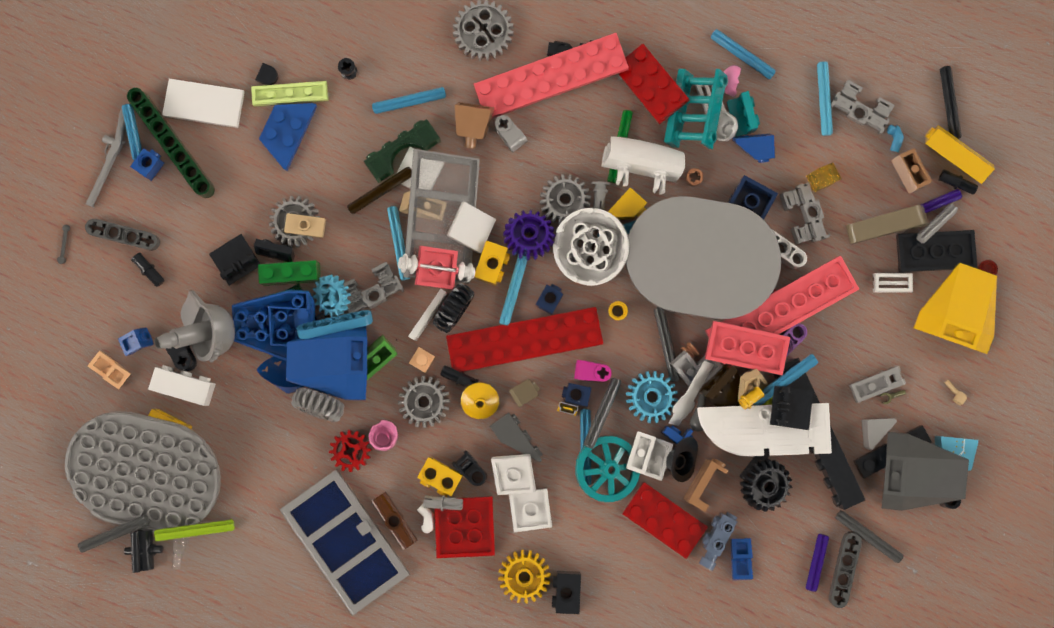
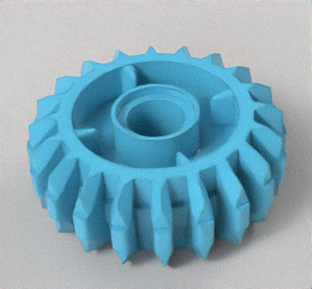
[626,371,678,423]

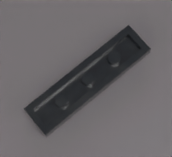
[854,425,932,478]

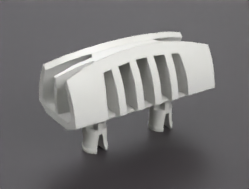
[601,136,685,194]

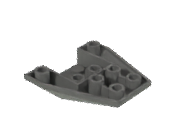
[881,432,969,511]

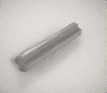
[916,204,958,243]

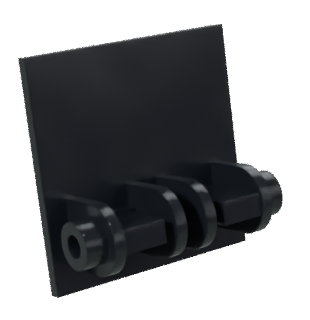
[209,234,260,286]
[770,386,814,430]

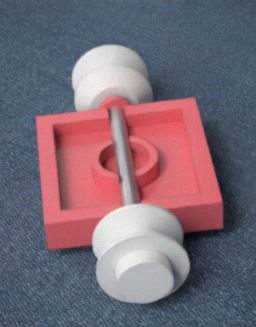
[398,246,475,290]

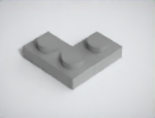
[670,351,722,386]

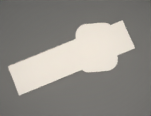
[669,361,714,426]

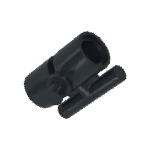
[124,530,164,573]

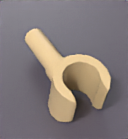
[944,380,967,405]

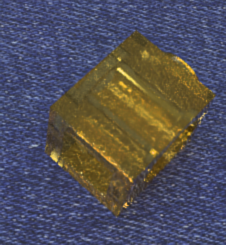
[806,162,842,192]

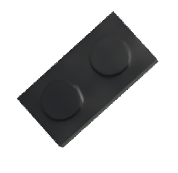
[254,239,295,262]

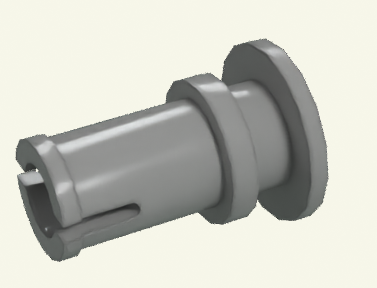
[591,181,610,210]

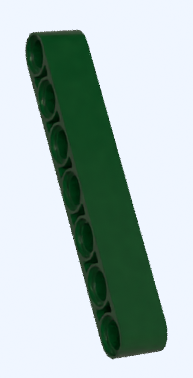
[127,88,215,198]

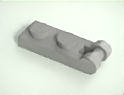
[849,365,906,403]

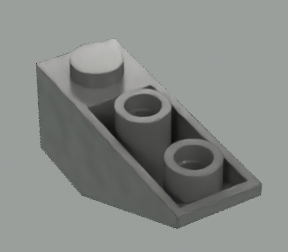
[490,413,543,462]

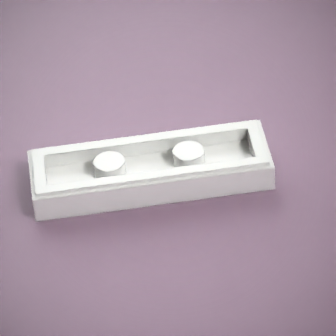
[408,289,448,341]

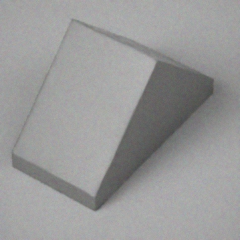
[862,418,897,450]

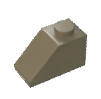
[509,379,540,407]

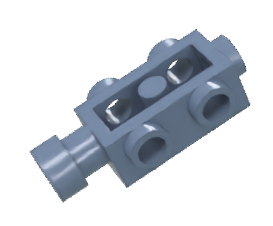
[699,512,737,571]

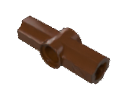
[371,492,418,550]

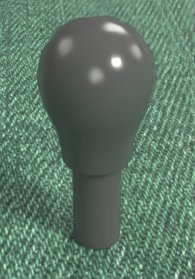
[690,394,706,432]

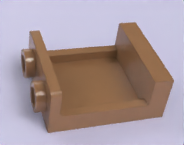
[683,458,728,512]

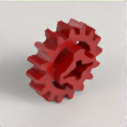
[329,430,372,472]

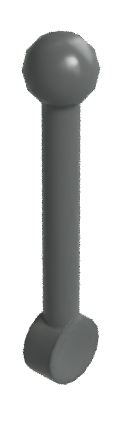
[57,225,70,264]

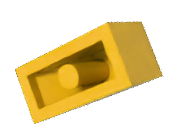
[608,187,647,220]

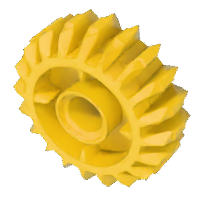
[498,549,551,604]

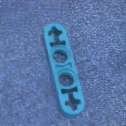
[296,310,373,339]

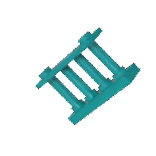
[664,69,728,149]

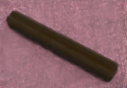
[347,167,412,214]

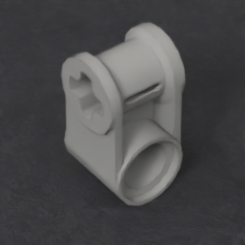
[495,115,528,152]

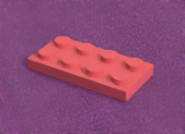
[705,321,790,375]

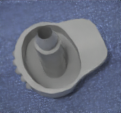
[154,290,235,362]

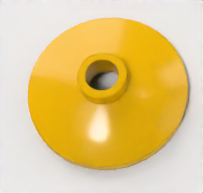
[461,382,499,419]

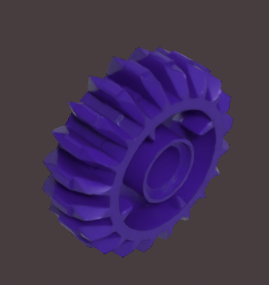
[503,209,555,261]

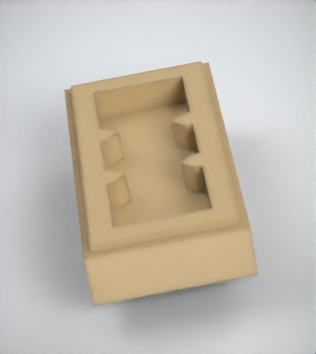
[284,213,326,238]

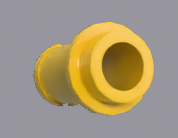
[738,387,765,410]

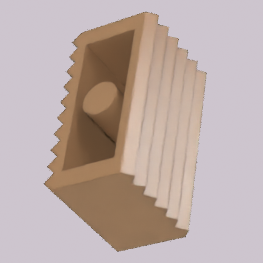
[891,148,932,194]

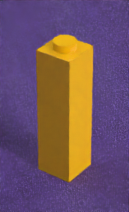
[925,125,995,184]

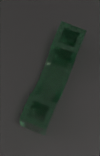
[364,119,441,183]

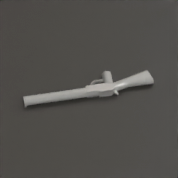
[86,110,126,208]

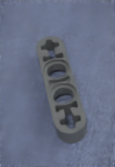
[85,219,160,251]
[829,532,862,608]

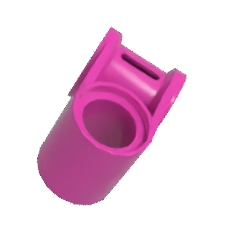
[574,360,612,382]

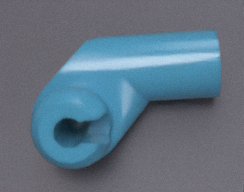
[887,125,904,153]

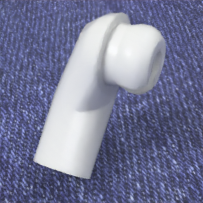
[417,504,435,533]

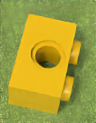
[474,241,510,286]

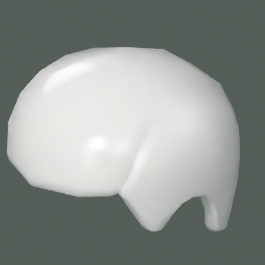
[716,111,738,141]

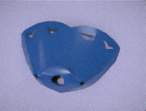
[257,356,305,394]

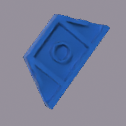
[259,103,317,171]

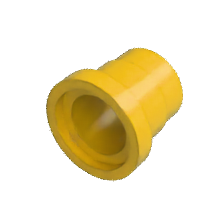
[608,301,628,321]

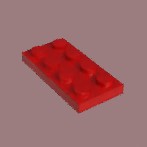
[618,44,690,125]
[622,482,708,559]

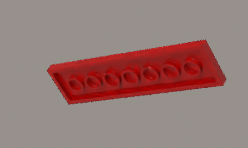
[446,307,603,372]

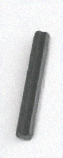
[654,307,680,382]
[584,378,621,449]
[835,510,904,563]
[78,515,150,553]

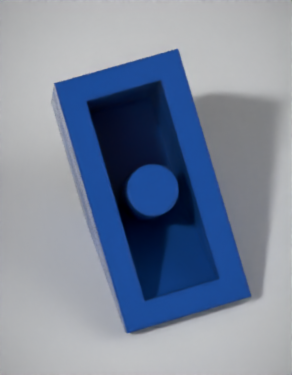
[732,133,775,163]

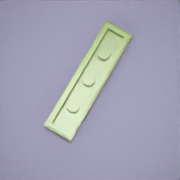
[251,81,329,106]

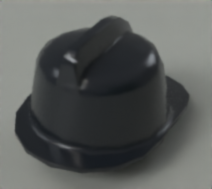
[666,437,698,482]

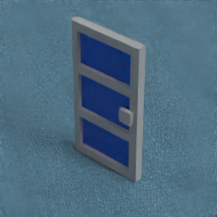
[280,469,410,616]

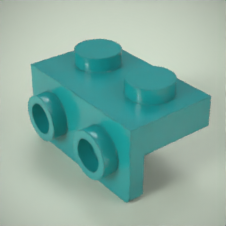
[727,91,760,137]

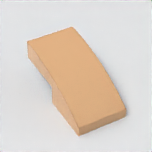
[88,350,131,389]

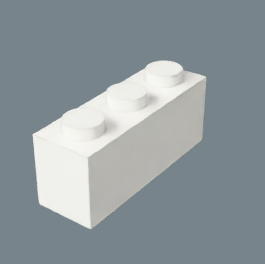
[148,365,216,406]

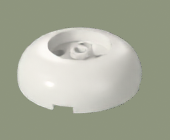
[553,208,629,286]

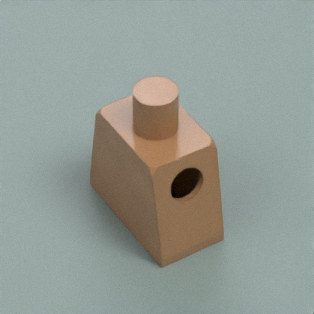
[455,102,494,149]

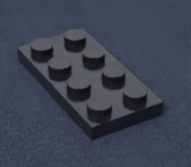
[896,230,978,273]

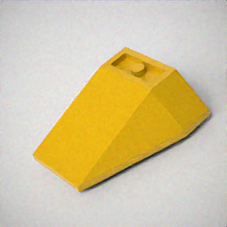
[913,263,997,354]

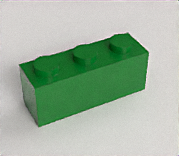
[258,260,321,286]

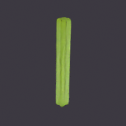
[154,519,235,541]

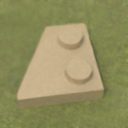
[738,369,769,400]

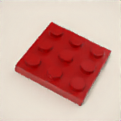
[435,496,495,558]

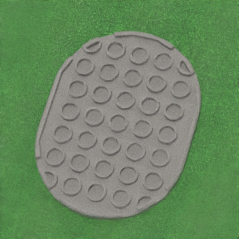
[626,196,781,319]
[65,411,221,533]

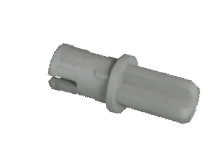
[423,495,463,511]

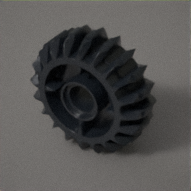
[433,283,474,333]
[740,459,793,512]

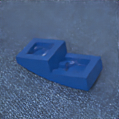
[731,538,753,580]

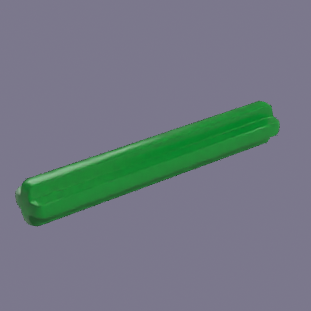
[607,110,633,183]

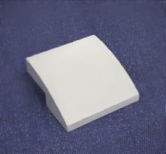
[626,431,673,481]

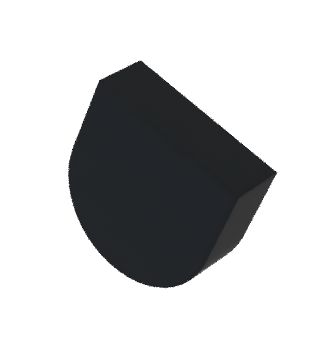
[255,63,278,85]

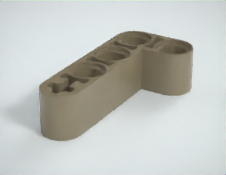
[846,205,928,244]

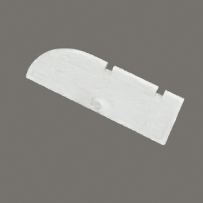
[697,403,832,456]

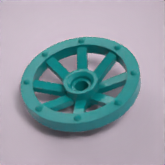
[575,436,640,502]

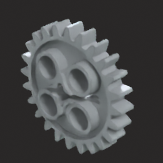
[453,0,514,61]

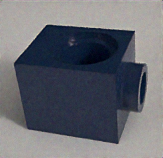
[535,284,563,315]
[562,383,591,407]

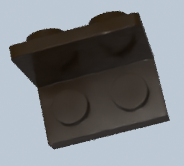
[700,364,740,407]

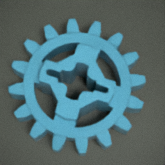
[313,274,351,317]

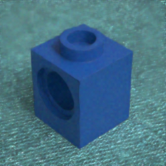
[130,148,164,181]

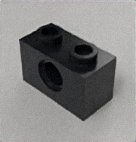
[552,571,581,614]

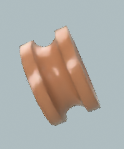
[685,168,703,186]
[681,342,700,360]

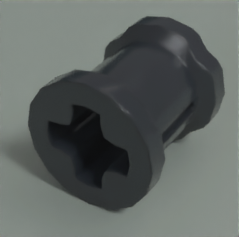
[338,58,357,80]

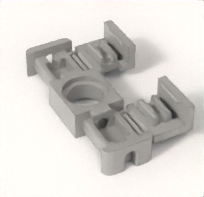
[831,80,895,134]
[780,182,830,245]
[343,262,404,313]

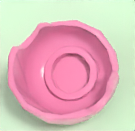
[724,65,741,97]
[368,420,398,451]

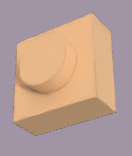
[409,347,435,373]

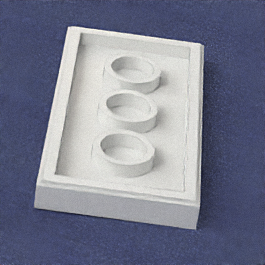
[162,79,245,128]

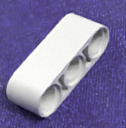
[771,229,807,269]

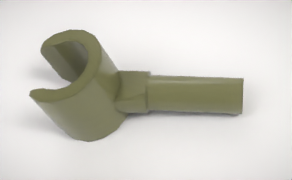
[879,390,906,404]

